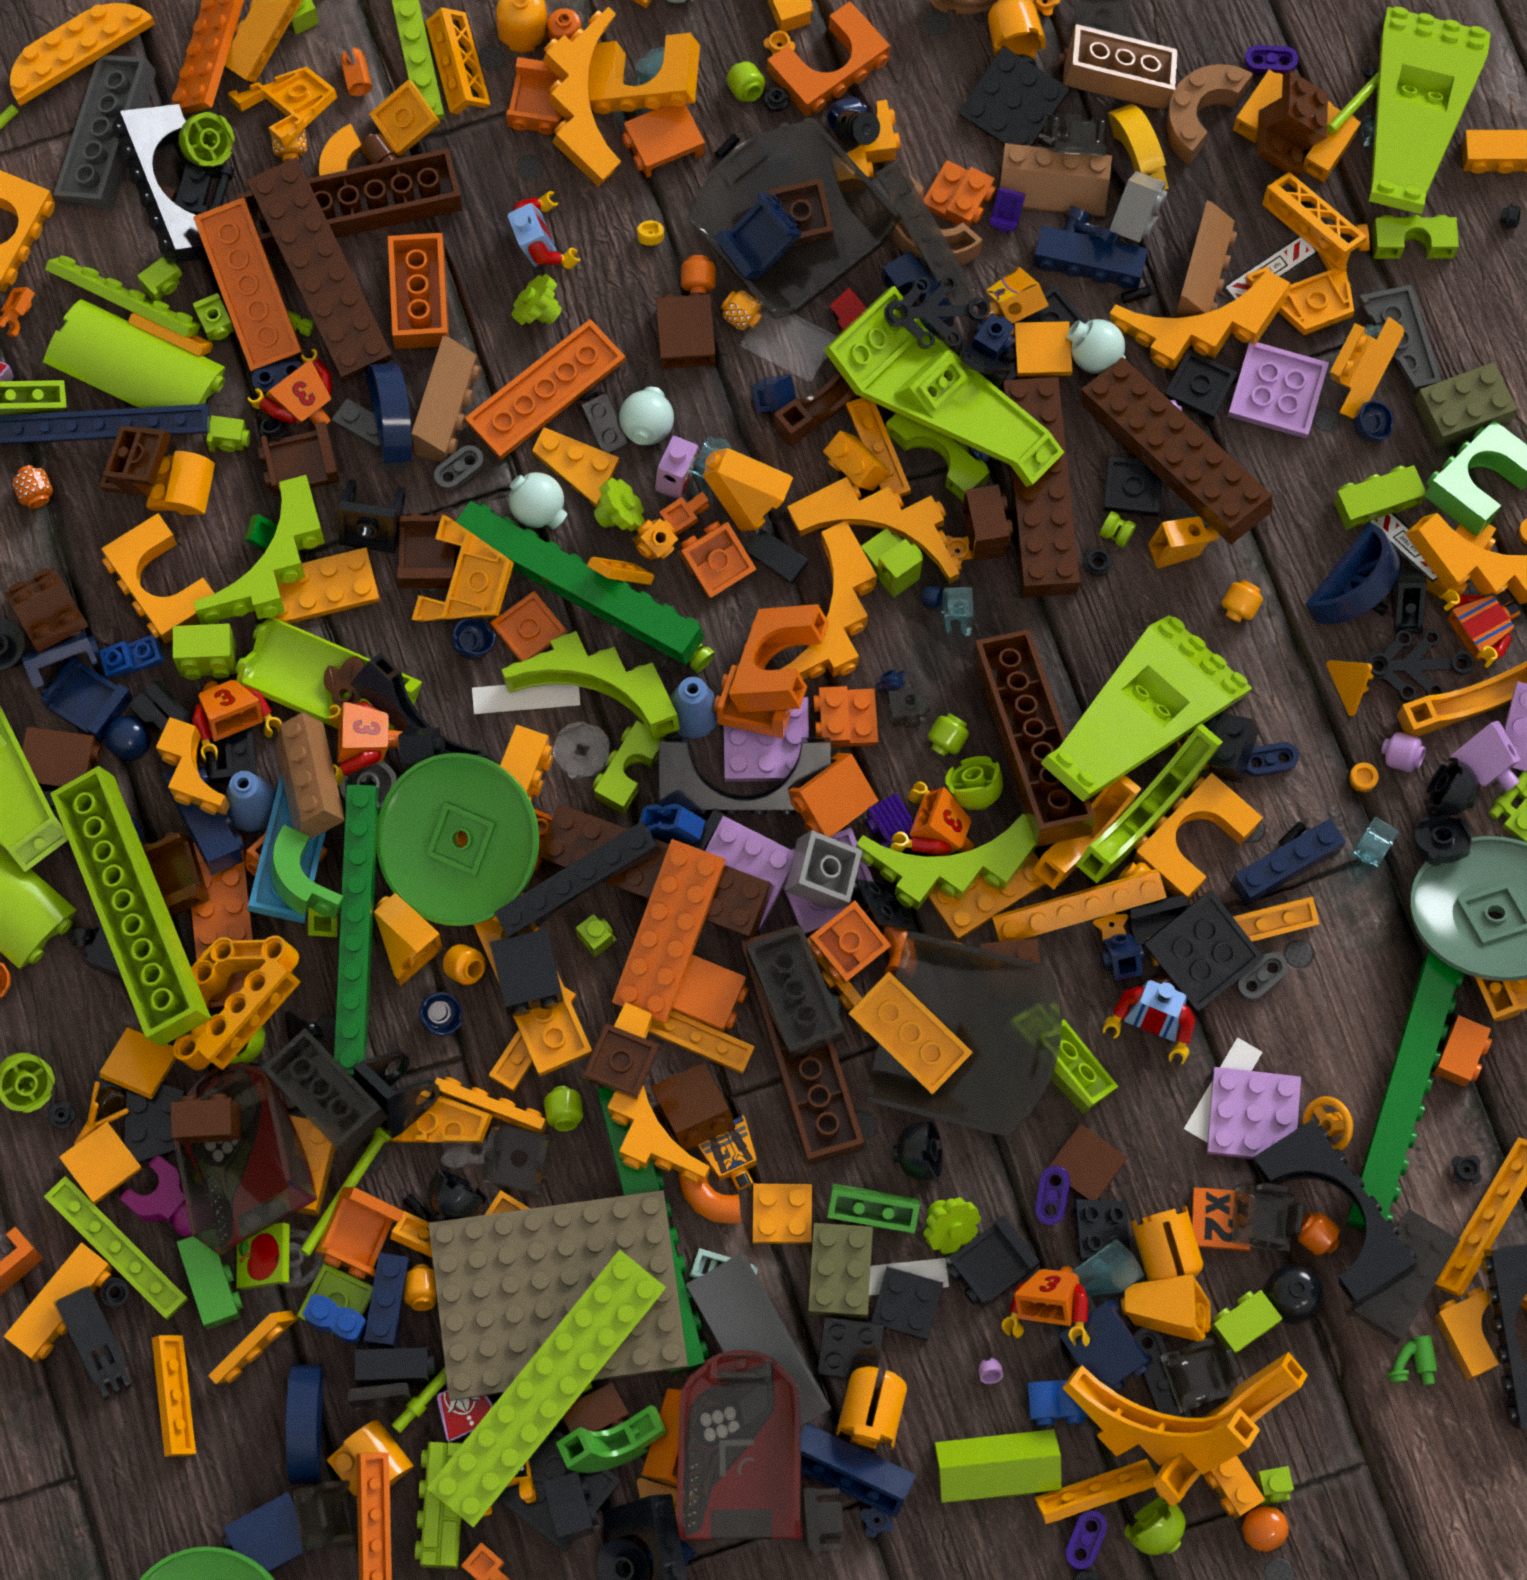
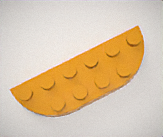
[10,3,155,106]

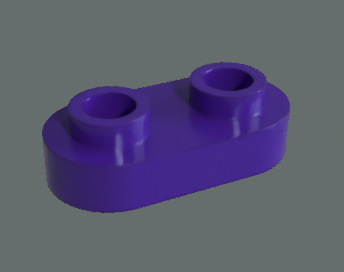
[1244,45,1298,75]
[1035,1166,1071,1225]
[1065,1510,1107,1570]

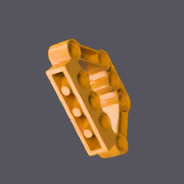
[173,936,301,1070]

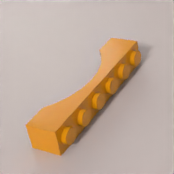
[1397,661,1527,737]

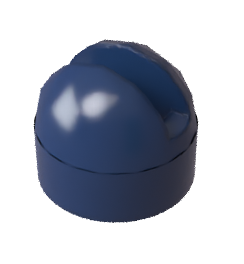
[921,586,943,609]

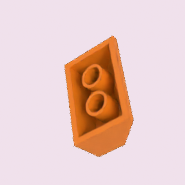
[642,1388,720,1496]

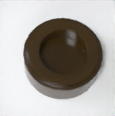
[95,1087,126,1117]

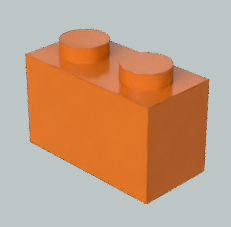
[1433,1015,1492,1087]

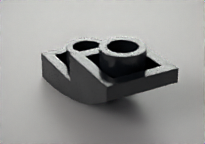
[745,529,809,584]

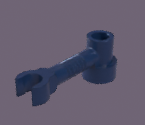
[1063,206,1118,244]

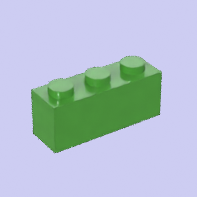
[827,1183,920,1233]
[177,1230,243,1330]

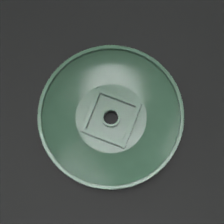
[1410,836,1527,981]

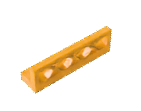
[425,7,491,115]
[1262,172,1367,270]

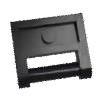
[175,160,235,215]
[206,727,258,784]

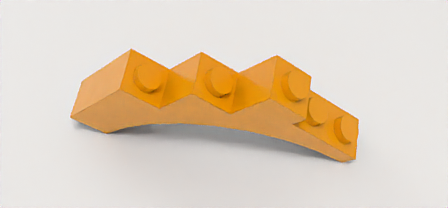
[542,7,621,187]
[1110,270,1290,371]
[787,477,962,584]
[1405,513,1527,604]
[780,520,877,680]
[607,1002,710,1183]
[1152,1352,1307,1507]
[1062,1365,1260,1475]

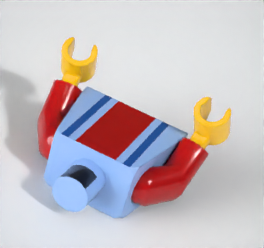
[507,191,581,269]
[1103,980,1195,1065]

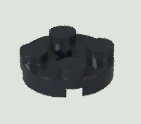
[1414,813,1472,866]

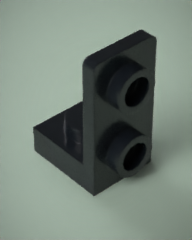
[575,390,627,453]

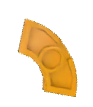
[319,124,362,176]

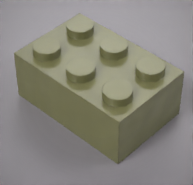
[1414,362,1517,449]
[808,1223,873,1321]

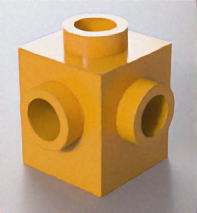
[632,518,678,560]

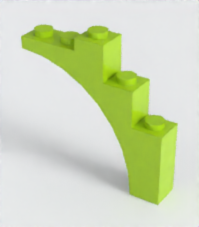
[194,475,325,625]
[501,631,680,739]
[1075,724,1223,883]
[856,814,1037,910]

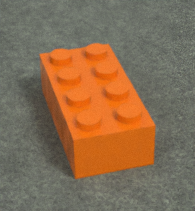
[388,233,449,349]

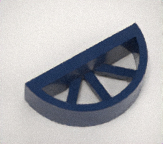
[365,363,412,464]
[1305,523,1400,624]
[286,1364,324,1484]

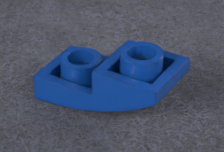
[99,634,165,677]

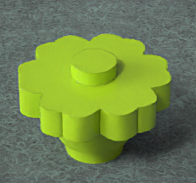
[511,274,561,325]
[594,478,645,532]
[923,1197,981,1254]

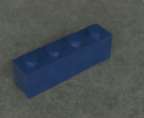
[1033,225,1148,289]
[162,767,245,876]
[1230,818,1346,907]
[802,1423,916,1518]

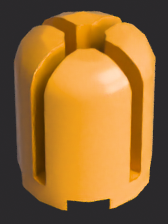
[1130,1206,1203,1281]
[835,1366,907,1450]

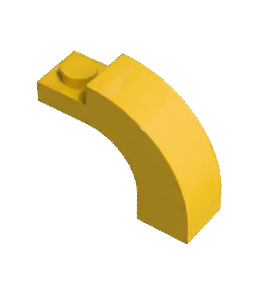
[1107,104,1169,190]

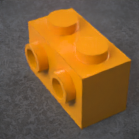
[823,430,890,491]
[1203,1455,1265,1520]

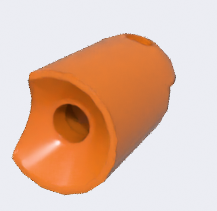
[340,47,373,96]

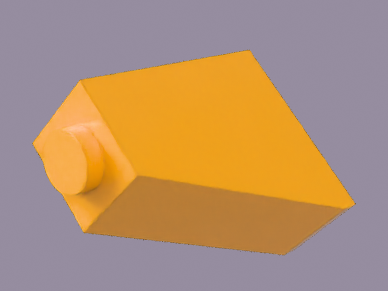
[702,448,793,532]
[374,893,443,987]
[1121,1274,1211,1342]

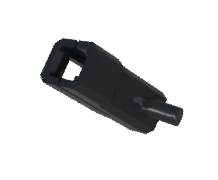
[129,680,202,766]

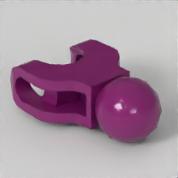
[120,1155,210,1238]

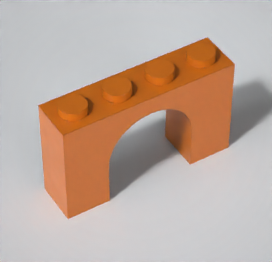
[767,1,890,117]
[728,604,829,713]

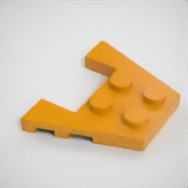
[227,66,337,146]
[1245,252,1354,335]
[412,515,514,622]

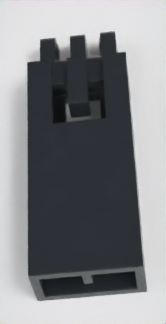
[53,1285,132,1400]

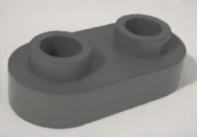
[434,445,484,492]
[1237,952,1288,1001]

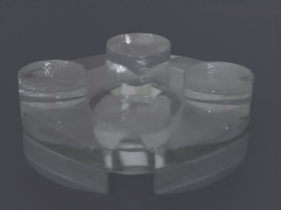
[553,722,610,779]

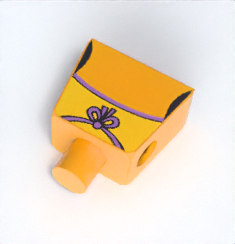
[979,267,1049,324]

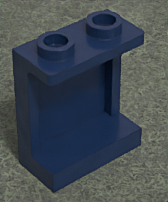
[714,192,802,280]
[21,631,101,688]
[41,655,133,743]
[1059,1299,1153,1392]
[222,1492,318,1573]

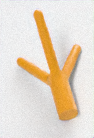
[74,1081,129,1145]

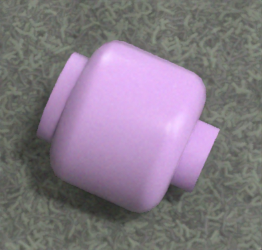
[1381,732,1426,772]

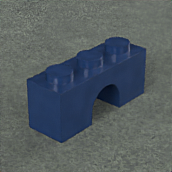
[882,251,955,336]
[364,1253,411,1349]

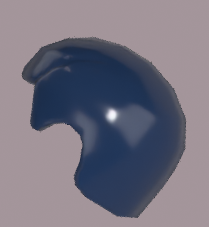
[1353,400,1394,442]
[451,618,496,660]
[104,716,151,761]
[419,992,463,1036]

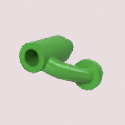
[1387,1335,1438,1386]

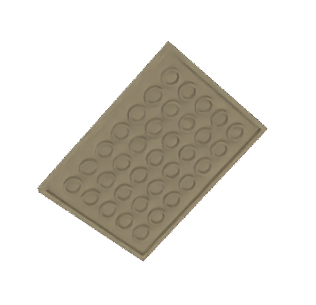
[428,1190,688,1401]

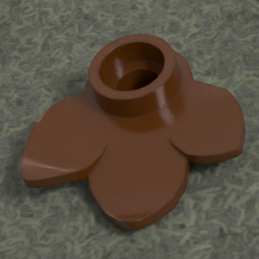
[324,656,364,708]

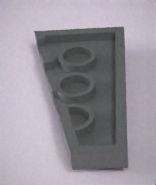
[1358,284,1441,391]

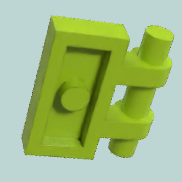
[1488,771,1527,842]

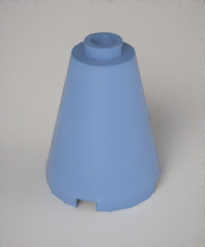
[669,677,717,739]
[225,771,276,832]

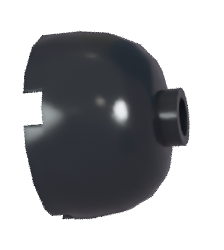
[1425,757,1479,815]
[893,1121,943,1180]
[427,1169,488,1221]
[1263,1264,1324,1325]

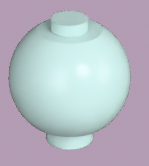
[1066,319,1125,374]
[619,387,674,445]
[509,472,567,530]

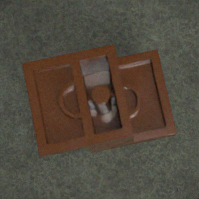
[1257,71,1328,177]
[99,425,171,497]
[4,567,88,653]

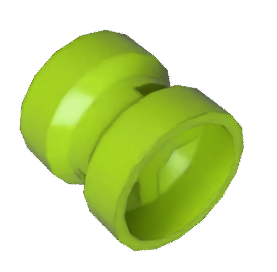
[1099,511,1137,548]
[689,644,715,673]

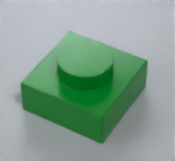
[244,514,278,552]

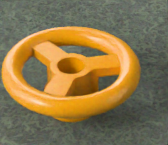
[1302,1096,1353,1151]

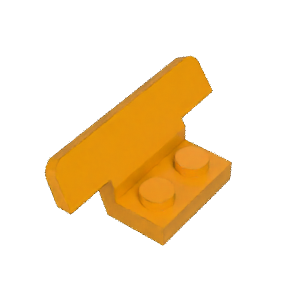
[1330,316,1404,419]

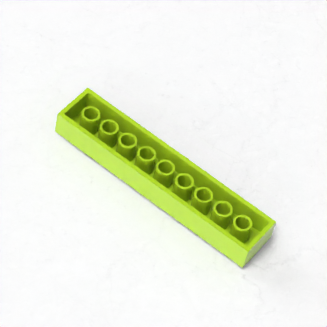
[50,766,211,1046]
[426,1250,667,1528]

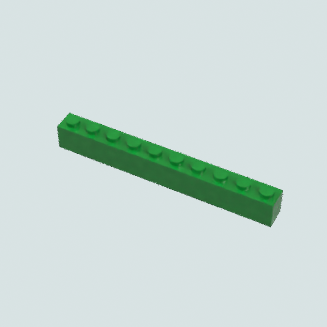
[455,501,704,665]
[333,785,379,1077]
[1344,951,1464,1232]
[597,1087,709,1376]

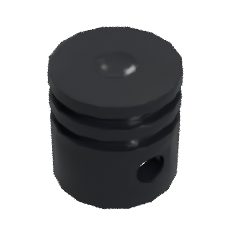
[836,109,880,145]

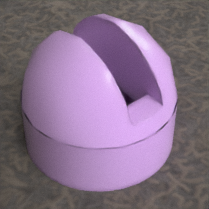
[978,1358,1003,1384]

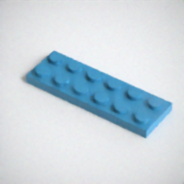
[247,774,326,924]

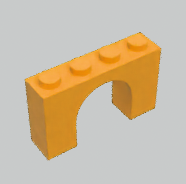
[588,33,700,115]
[1233,70,1361,183]
[0,170,55,292]
[101,513,215,644]
[1133,773,1263,901]
[1434,1287,1527,1381]

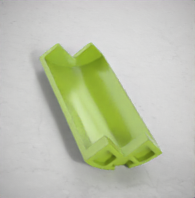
[43,299,225,408]
[235,617,422,751]
[0,844,77,969]

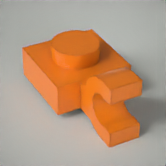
[0,287,35,337]
[659,492,710,536]
[461,1543,510,1580]

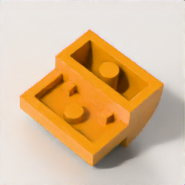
[146,451,215,515]
[1475,977,1527,1021]
[327,1419,414,1499]

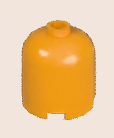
[496,0,548,53]
[988,0,1046,59]

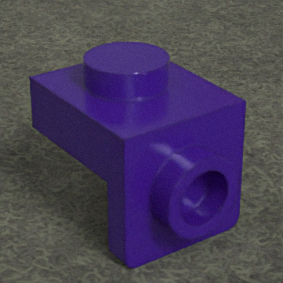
[989,187,1026,233]

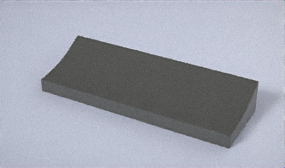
[54,55,156,212]
[686,1253,831,1426]

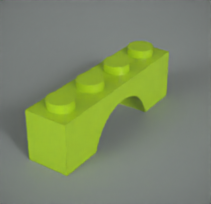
[886,413,989,502]

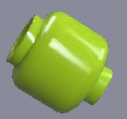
[726,62,765,102]
[927,713,969,757]
[544,1086,584,1131]

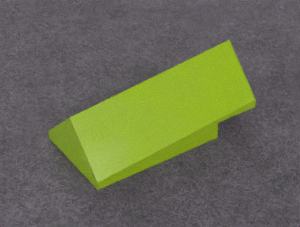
[1004,1003,1119,1114]
[935,1429,1062,1503]

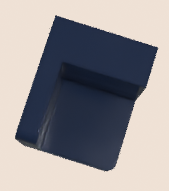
[751,375,796,412]

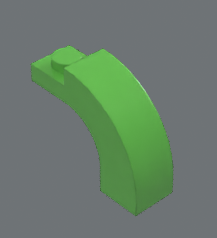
[270,825,343,919]
[556,1405,668,1473]

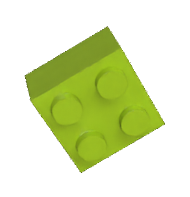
[173,624,237,680]

